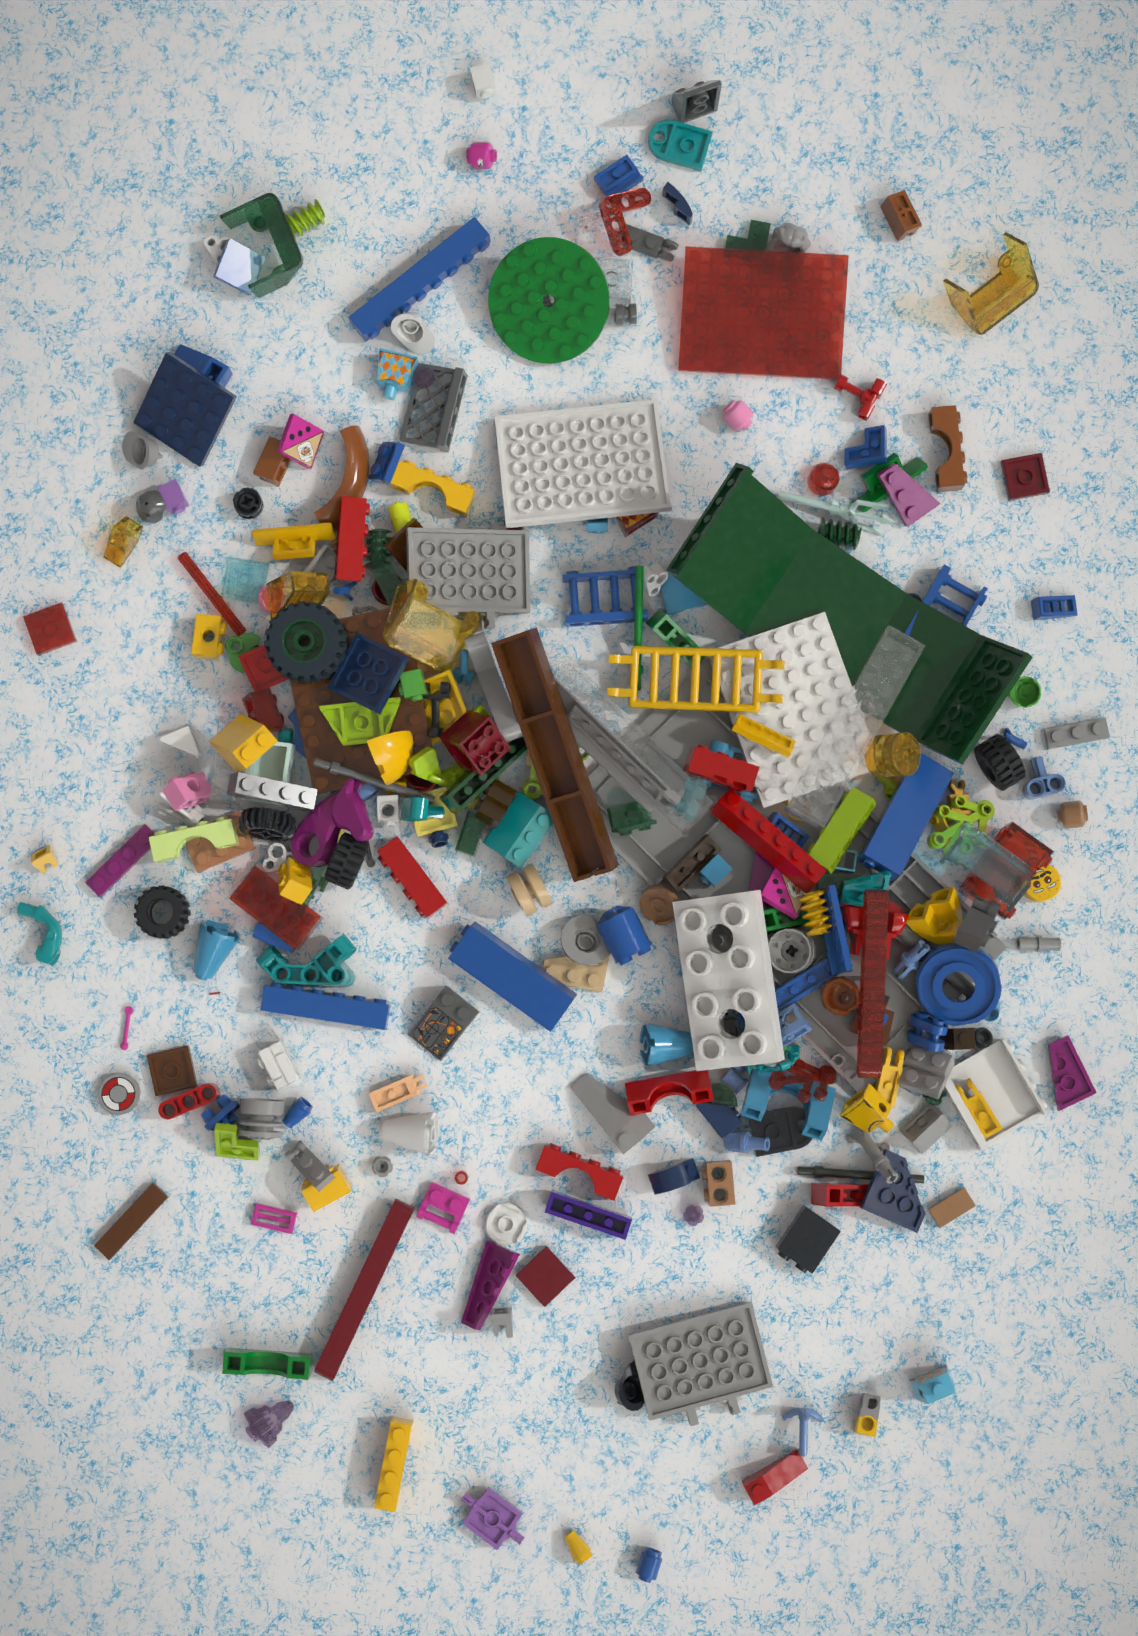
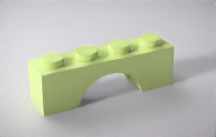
[149,816,240,863]

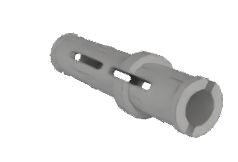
[854,1129,898,1184]

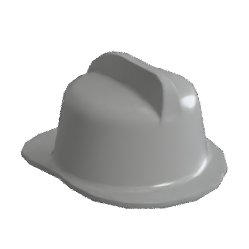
[122,431,163,470]

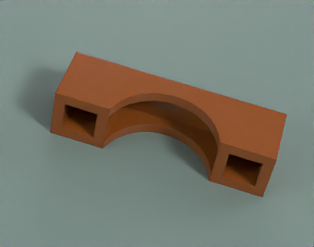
[928,405,967,492]

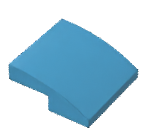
[661,573,708,615]

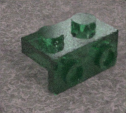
[607,801,657,836]

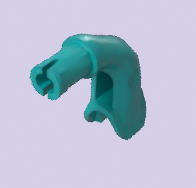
[17,902,62,965]

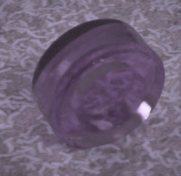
[413,366,435,388]

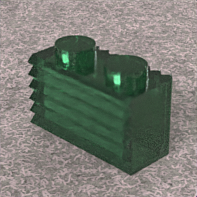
[455,810,487,857]

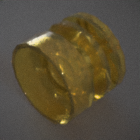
[865,732,921,778]

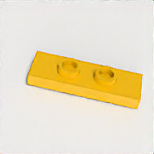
[732,714,796,758]

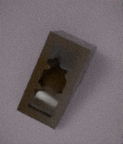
[928,1027,976,1050]

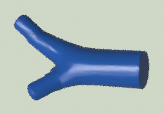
[333,582,357,601]
[1004,728,1027,750]

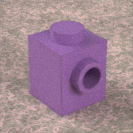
[157,479,190,514]

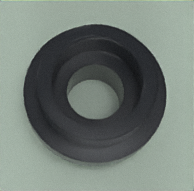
[975,1027,993,1049]

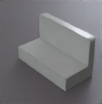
[900,1102,952,1154]

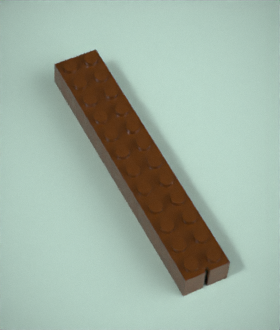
[491,627,619,882]

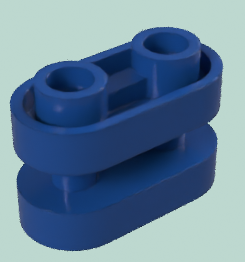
[906,1011,948,1052]

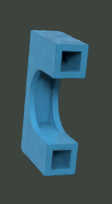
[740,1065,836,1141]

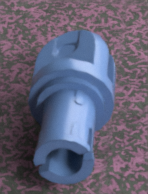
[892,940,930,979]
[724,1131,770,1153]

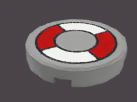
[97,1073,141,1115]

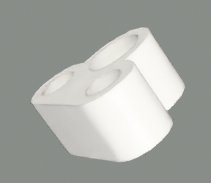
[204,235,230,266]
[643,563,669,596]
[263,843,296,873]

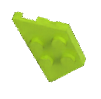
[319,697,401,746]

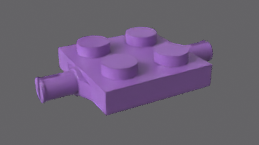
[461,1486,525,1550]

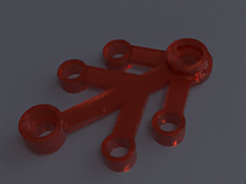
[768,1059,837,1103]

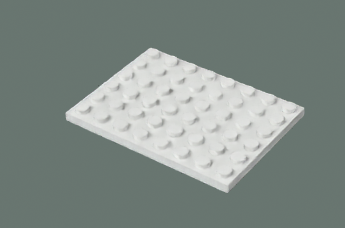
[495,399,671,528]
[708,612,881,809]

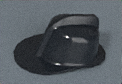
[614,1361,645,1411]

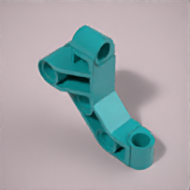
[256,933,357,987]

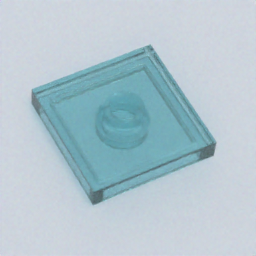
[221,557,269,604]

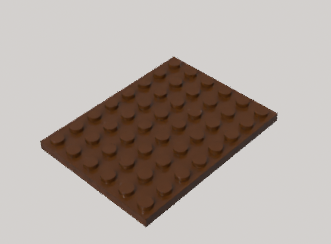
[290,605,433,795]

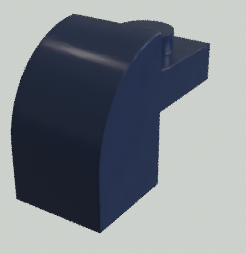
[648,1158,700,1195]

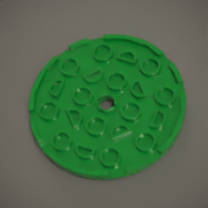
[488,237,610,364]

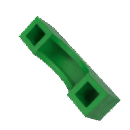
[222,1348,313,1380]

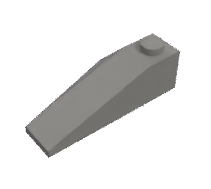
[571,1074,656,1155]

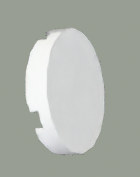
[485,1202,528,1246]

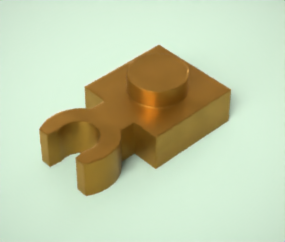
[946,780,971,816]

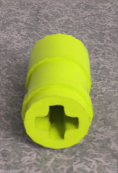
[388,501,411,534]

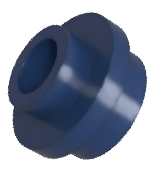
[428,830,449,848]

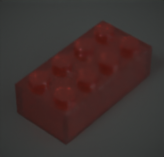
[229,866,324,951]

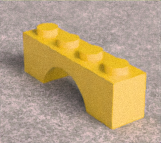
[389,460,475,517]
[374,1416,414,1512]

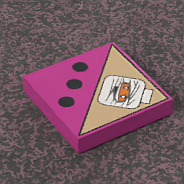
[277,414,325,469]
[761,868,813,920]

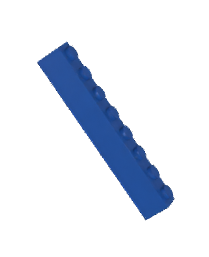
[348,217,491,342]

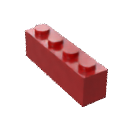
[334,496,370,582]
[377,836,448,919]

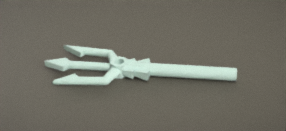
[778,491,895,535]

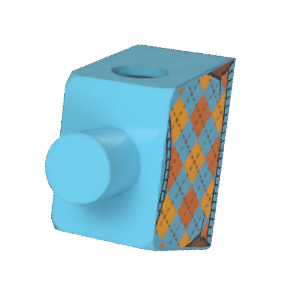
[377,348,419,400]
[909,1365,956,1404]

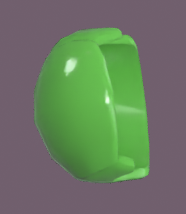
[1009,676,1041,708]

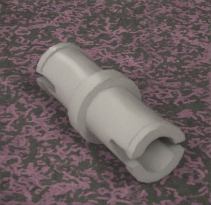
[1016,935,1061,952]

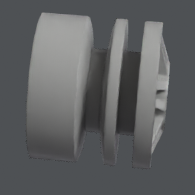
[768,929,816,973]
[237,1098,285,1140]

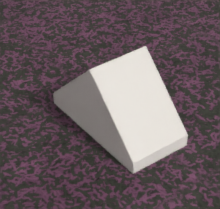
[159,726,203,759]

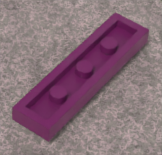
[85,824,155,898]

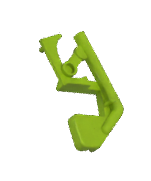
[409,705,492,788]

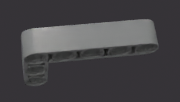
[464,632,523,742]

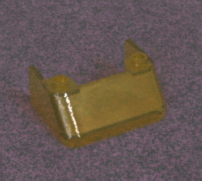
[943,232,1039,335]

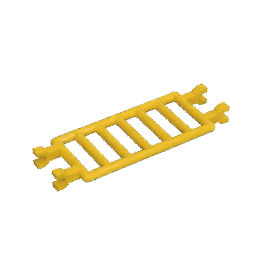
[607,646,785,713]

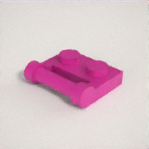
[416,1182,470,1234]

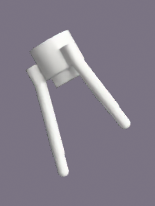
[159,792,204,827]

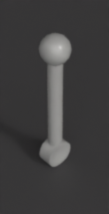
[846,1135,890,1150]

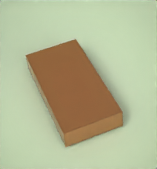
[928,1187,976,1228]

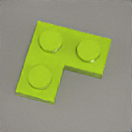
[214,1123,260,1161]

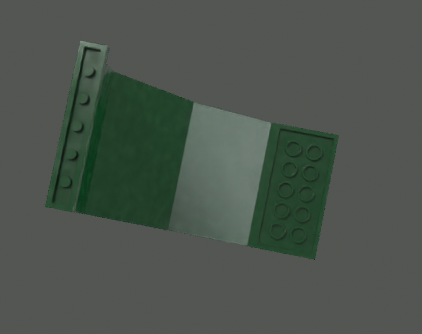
[666,462,1033,765]

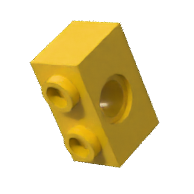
[191,613,227,660]
[277,857,312,905]

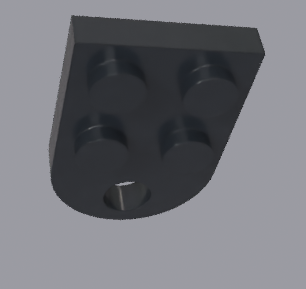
[748,1106,812,1157]

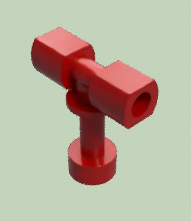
[834,374,887,421]

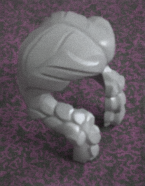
[761,223,811,283]

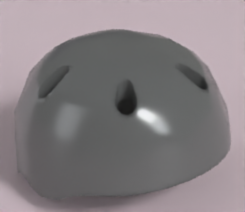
[136,489,166,524]

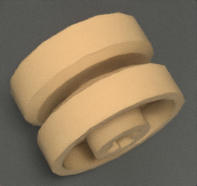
[506,863,553,917]

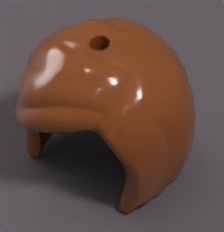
[820,977,861,1016]

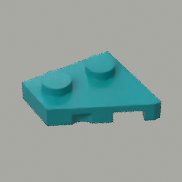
[840,871,891,910]

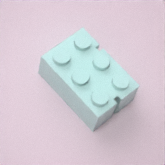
[241,742,295,807]

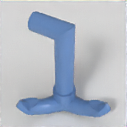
[782,1408,823,1457]

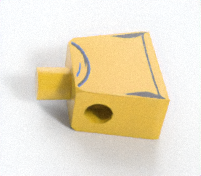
[839,1084,894,1133]

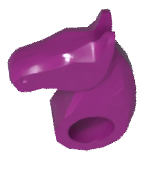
[291,778,374,868]

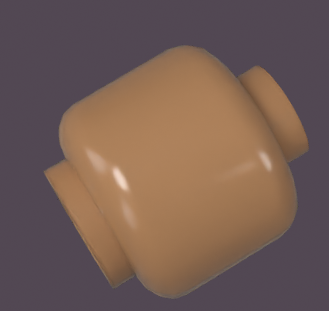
[1057,800,1088,829]

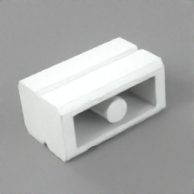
[256,1041,301,1090]

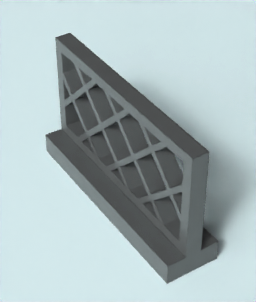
[400,363,468,453]

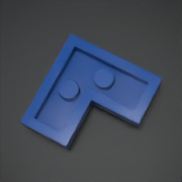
[844,425,887,470]

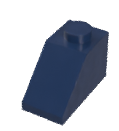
[694,1103,742,1139]

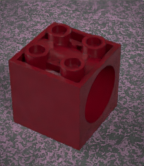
[439,710,511,776]

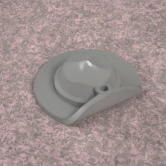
[560,915,611,966]

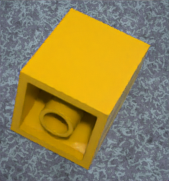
[209,714,278,773]

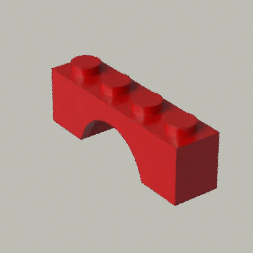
[625,1070,714,1116]
[535,1143,623,1201]

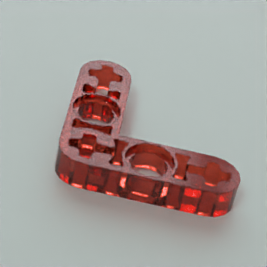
[599,188,651,256]

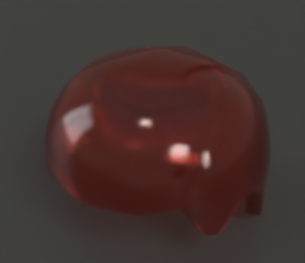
[807,462,840,496]

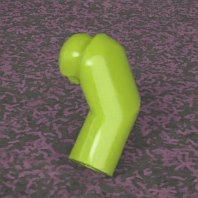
[876,771,897,801]

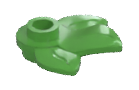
[225,633,261,673]

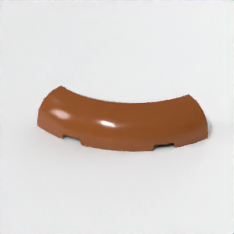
[314,425,370,531]

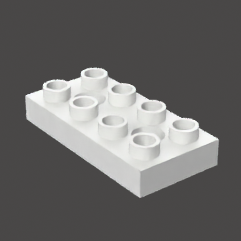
[672,890,785,1071]

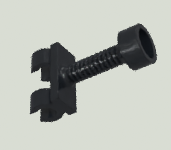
[423,682,451,737]

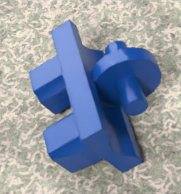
[201,1094,240,1131]

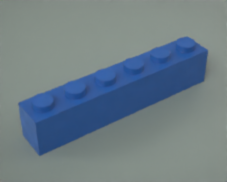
[260,982,391,1030]

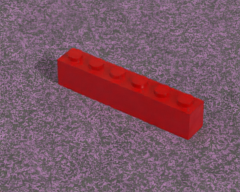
[711,788,827,893]

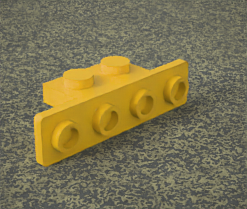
[252,523,336,560]

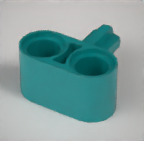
[401,797,445,822]

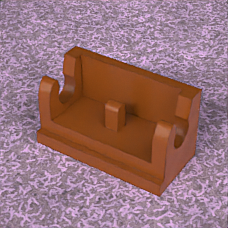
[880,190,922,242]
[253,436,291,487]

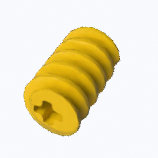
[799,890,832,936]

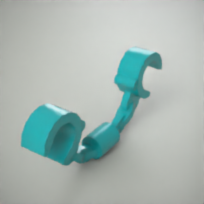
[747,1044,800,1075]

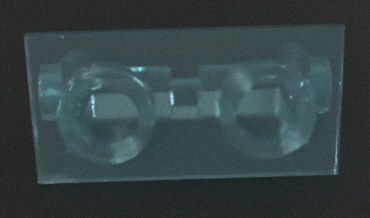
[675,776,708,821]

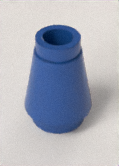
[282,1097,313,1128]

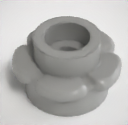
[372,1156,393,1177]

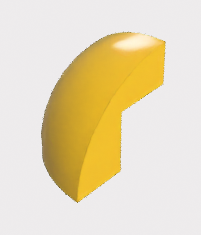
[367,731,414,786]
[907,887,962,945]

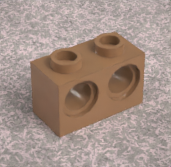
[702,1160,736,1207]

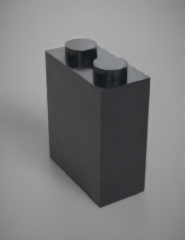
[775,1205,841,1274]

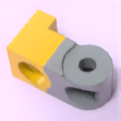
[853,1393,880,1437]

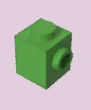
[398,669,428,702]

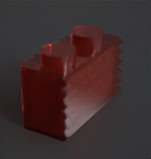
[242,688,285,733]

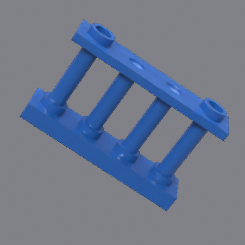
[904,564,988,637]
[562,566,648,627]

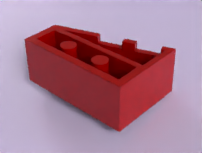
[682,744,760,792]

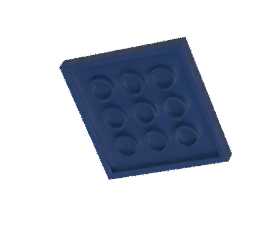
[133,351,237,467]

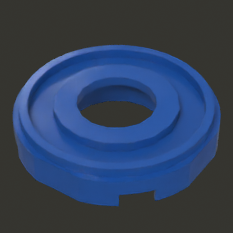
[915,943,1002,1026]

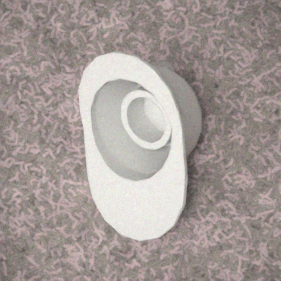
[391,312,435,355]

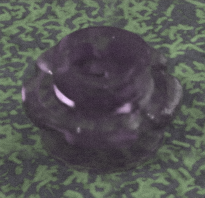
[683,1205,704,1226]

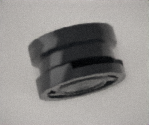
[233,487,264,519]

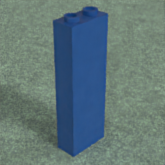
[858,752,954,881]
[448,921,577,1032]

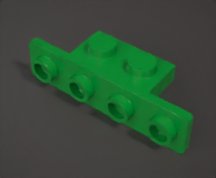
[852,453,928,512]

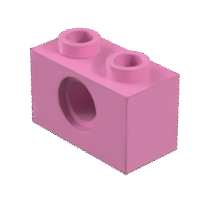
[162,772,215,811]

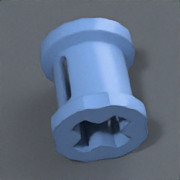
[721,1067,749,1094]

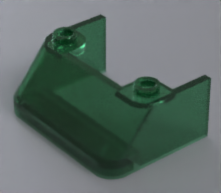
[219,193,304,298]

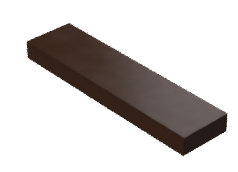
[94,1182,169,1260]

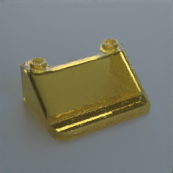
[383,579,483,673]

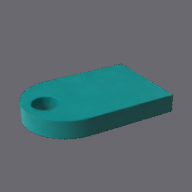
[648,120,713,172]

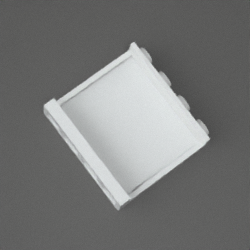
[943,1039,1048,1151]

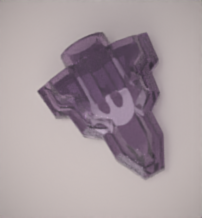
[244,1400,294,1448]

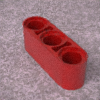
[158,1083,220,1120]

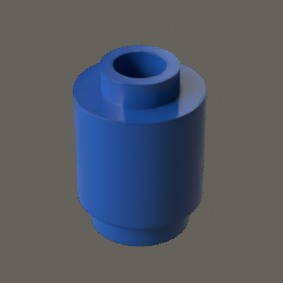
[636,1547,662,1583]

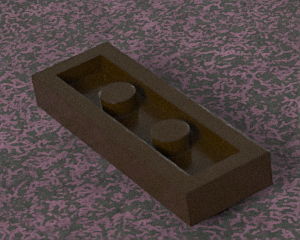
[663,834,721,893]

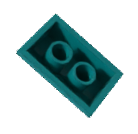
[482,792,553,869]

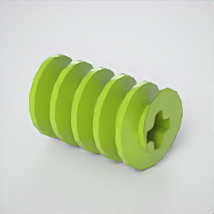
[280,199,326,240]

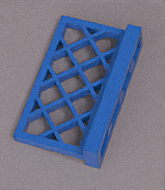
[820,885,853,976]

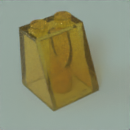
[267,571,330,618]

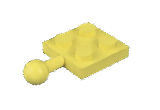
[407,787,480,837]

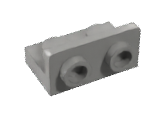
[300,544,336,595]

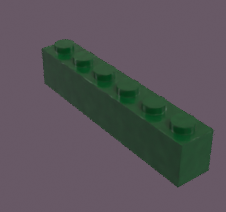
[439,736,527,813]

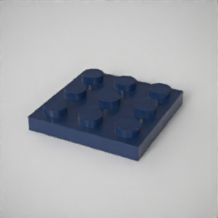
[327,632,410,715]

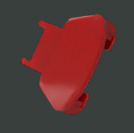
[839,900,908,959]

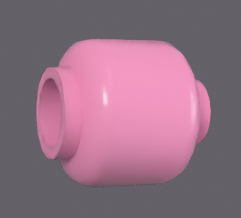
[723,400,753,431]

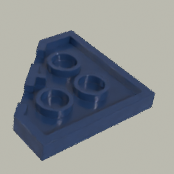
[860,1149,926,1233]

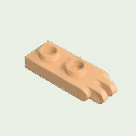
[368,1074,427,1113]

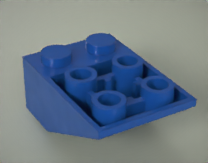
[174,344,233,388]

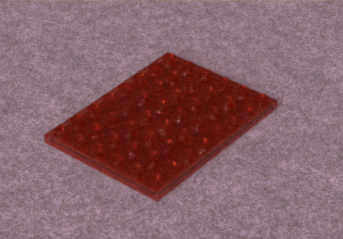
[678,246,849,380]

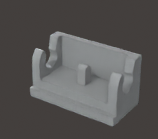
[490,1307,513,1338]

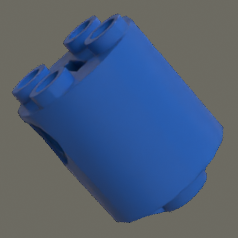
[596,906,652,966]

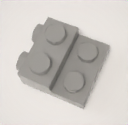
[898,1044,955,1099]

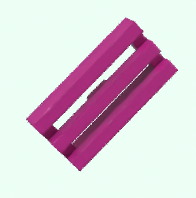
[251,1203,298,1234]

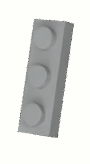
[1043,717,1110,750]

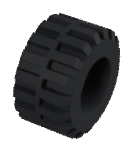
[974,734,1026,791]
[325,832,369,890]
[134,885,191,939]

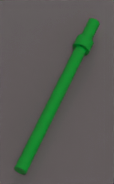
[634,566,644,691]

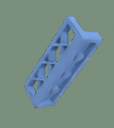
[734,1003,813,1073]

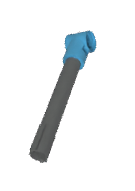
[896,924,1000,1022]

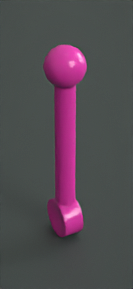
[120,1006,134,1050]

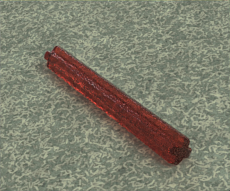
[178,552,246,636]

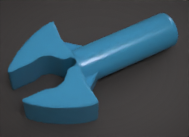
[452,649,476,687]

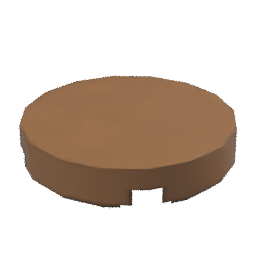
[639,885,679,925]

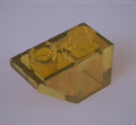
[103,516,143,568]

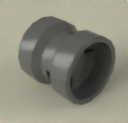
[616,303,637,325]

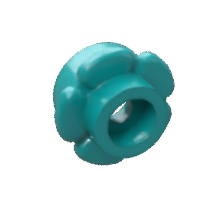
[278,726,294,744]

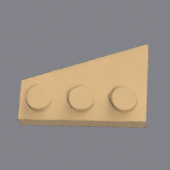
[543,954,610,992]

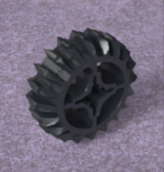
[239,807,296,842]

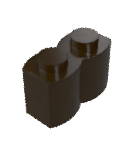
[474,779,517,829]

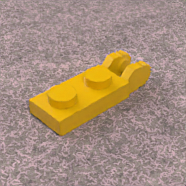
[875,1047,905,1108]
[955,1078,1003,1139]

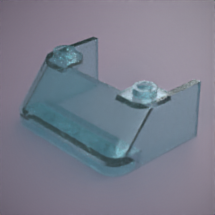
[939,821,1032,912]

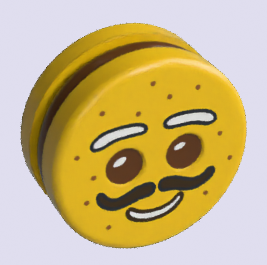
[1019,863,1061,902]

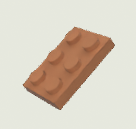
[185,810,256,873]

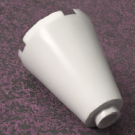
[379,1112,439,1155]

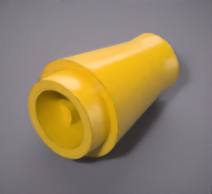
[564,1530,593,1565]

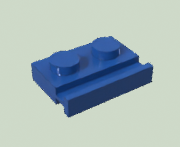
[594,154,644,203]
[368,442,405,483]

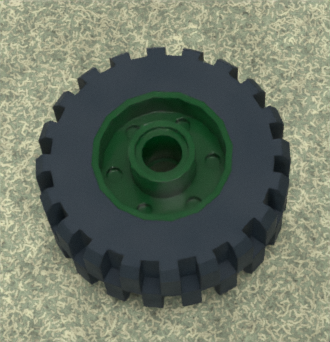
[264,601,348,684]

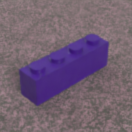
[545,1190,632,1240]

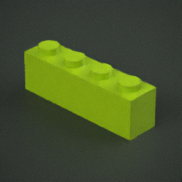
[807,787,877,874]

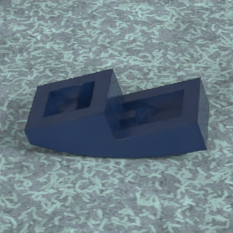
[662,182,693,225]

